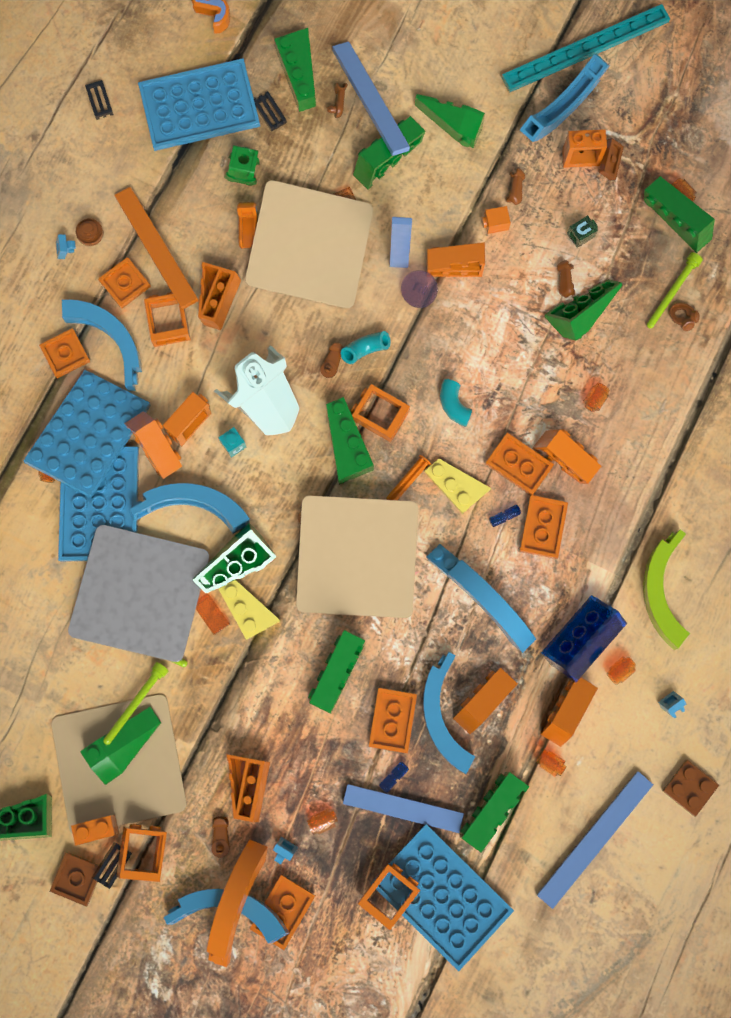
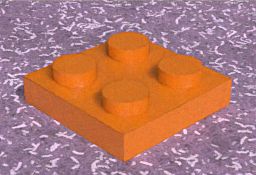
[98,257,151,309]
[39,328,90,379]

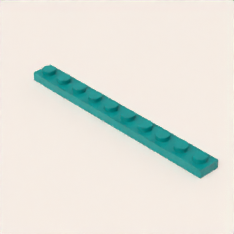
[502,4,670,93]

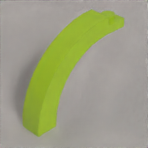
[643,529,690,650]

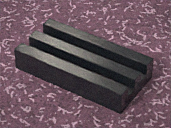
[85,80,114,120]
[254,91,287,132]
[91,842,132,889]

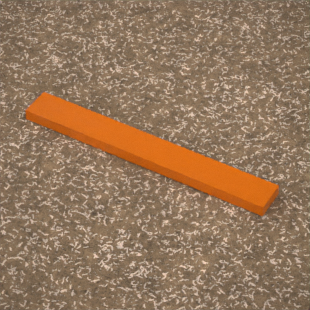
[114,187,199,310]

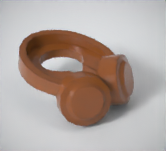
[670,303,700,331]

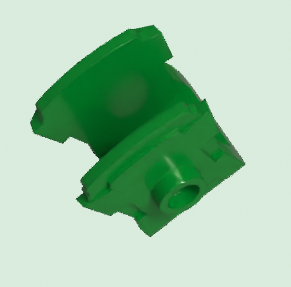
[224,145,260,186]

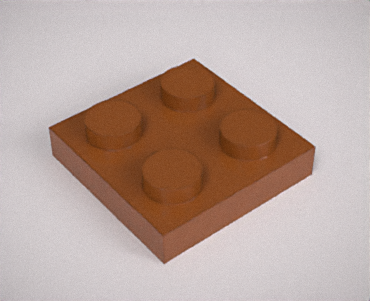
[663,760,719,817]
[49,852,101,907]

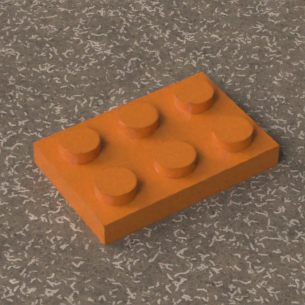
[485,432,554,495]
[519,495,568,559]
[369,688,417,754]
[250,874,316,950]

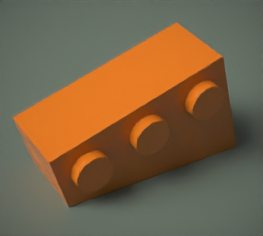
[427,242,485,277]
[198,262,241,330]
[124,411,182,479]
[533,429,601,484]
[453,667,518,734]
[541,676,598,747]
[226,754,270,822]

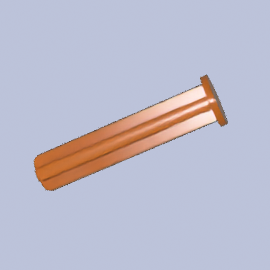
[386,455,431,501]

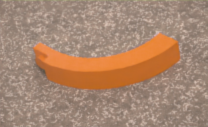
[206,840,268,968]

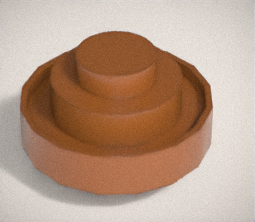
[75,218,104,246]

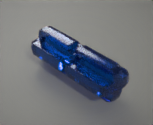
[489,505,521,527]
[379,762,409,793]

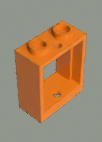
[562,129,607,168]
[144,292,191,347]
[351,384,410,442]
[162,392,212,447]
[116,824,167,882]
[358,863,420,930]

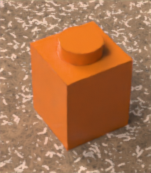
[482,206,511,234]

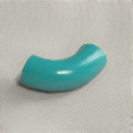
[340,331,391,364]
[440,379,472,427]

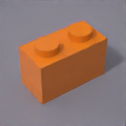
[71,815,119,846]

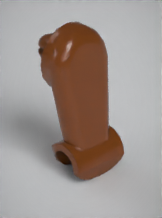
[327,83,348,118]
[505,168,525,205]
[557,260,575,298]
[320,343,344,378]
[211,816,230,858]

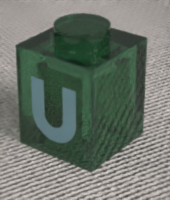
[567,215,598,248]

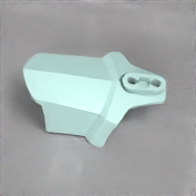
[214,345,299,435]

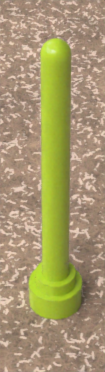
[647,252,703,329]
[103,662,169,745]

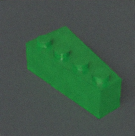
[274,28,316,112]
[353,116,426,190]
[644,176,715,253]
[326,397,374,485]
[308,630,365,714]
[460,772,530,853]
[0,794,52,841]

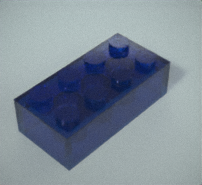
[541,595,627,682]

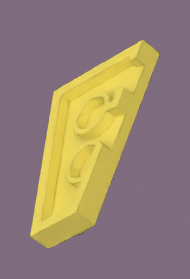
[425,459,491,514]
[219,580,280,640]

